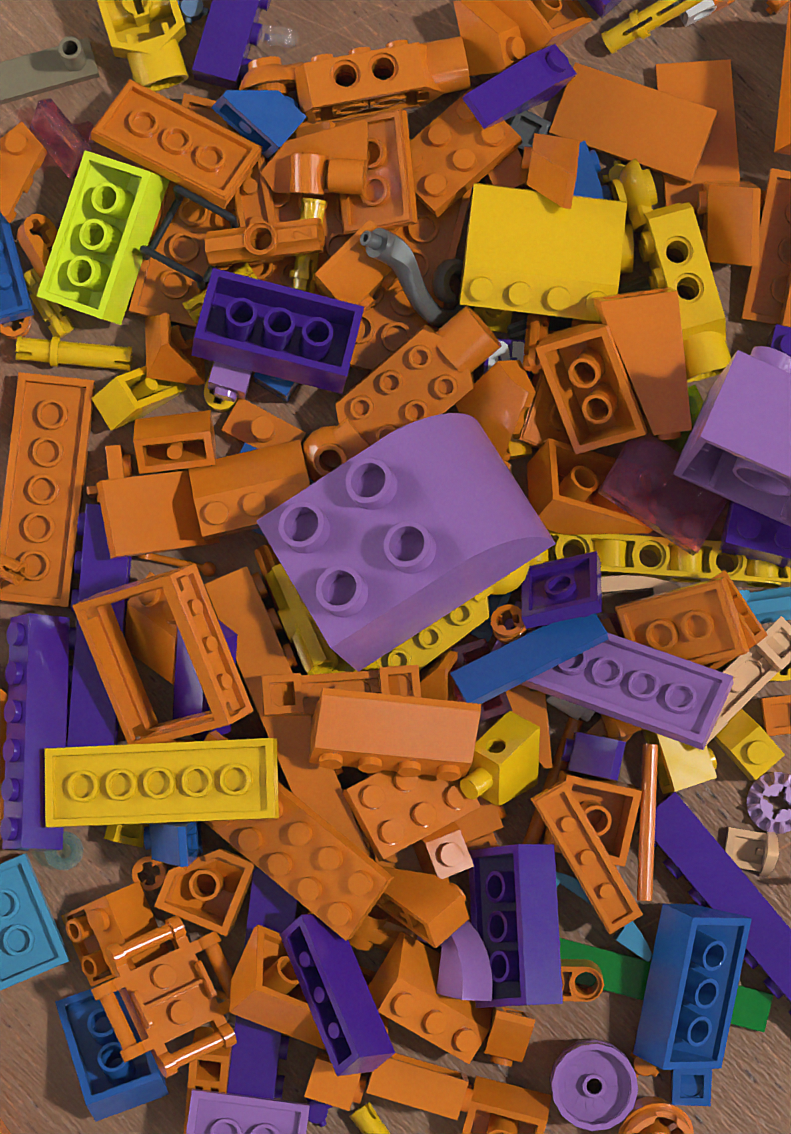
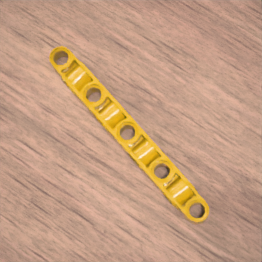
[529,530,791,588]

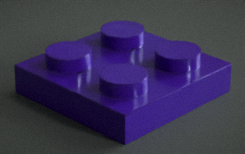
[522,551,602,629]

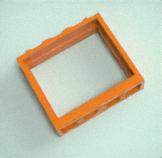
[72,563,253,745]

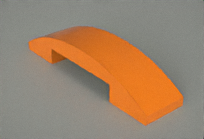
[261,665,421,716]

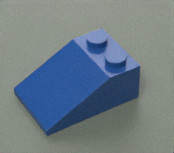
[55,987,169,1122]

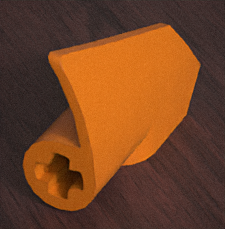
[260,119,368,195]

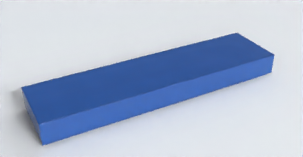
[450,613,609,704]

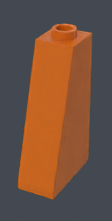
[594,287,692,440]

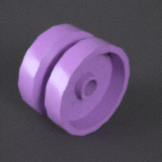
[549,1039,638,1131]

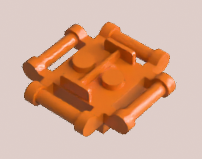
[91,915,237,1078]

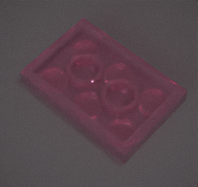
[597,432,729,556]

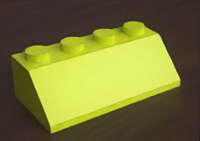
[37,150,170,325]

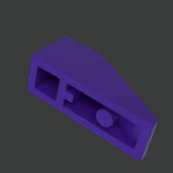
[462,44,577,129]

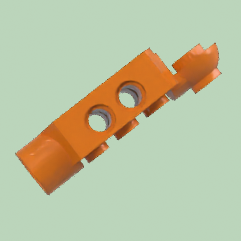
[239,36,470,124]
[302,305,502,482]

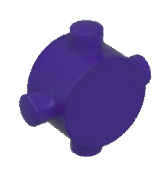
[306,1098,333,1127]

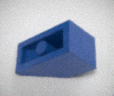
[211,90,307,159]

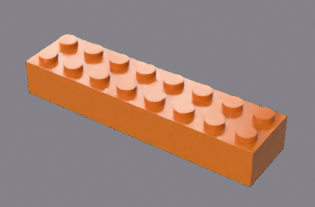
[204,566,371,856]

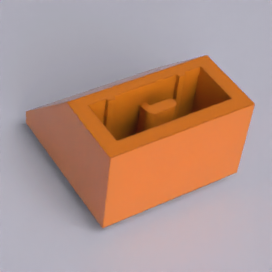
[61,881,170,987]

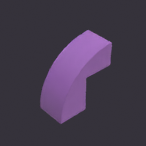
[417,920,492,1001]

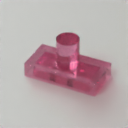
[29,98,94,180]

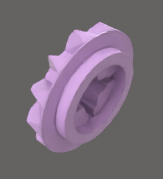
[747,772,791,834]

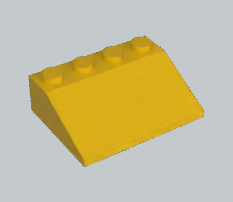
[459,183,627,322]

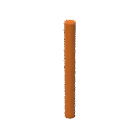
[522,717,583,844]
[637,744,658,901]

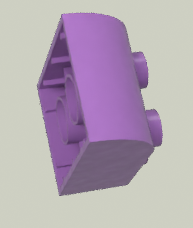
[673,346,791,527]
[256,413,556,671]

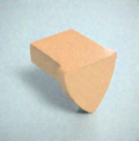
[724,827,779,877]

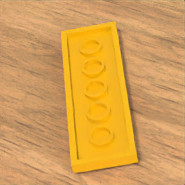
[44,738,279,828]

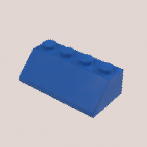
[633,903,752,1070]

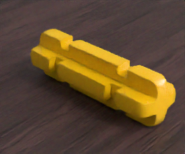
[24,268,74,338]

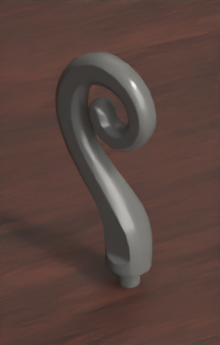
[360,228,475,328]

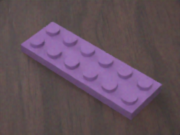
[491,601,734,750]

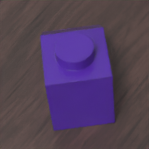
[561,732,626,781]

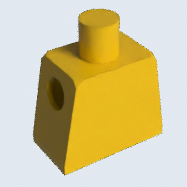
[460,711,540,805]

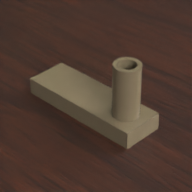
[0,36,100,105]

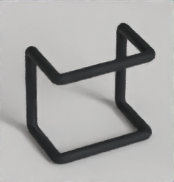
[140,185,238,290]

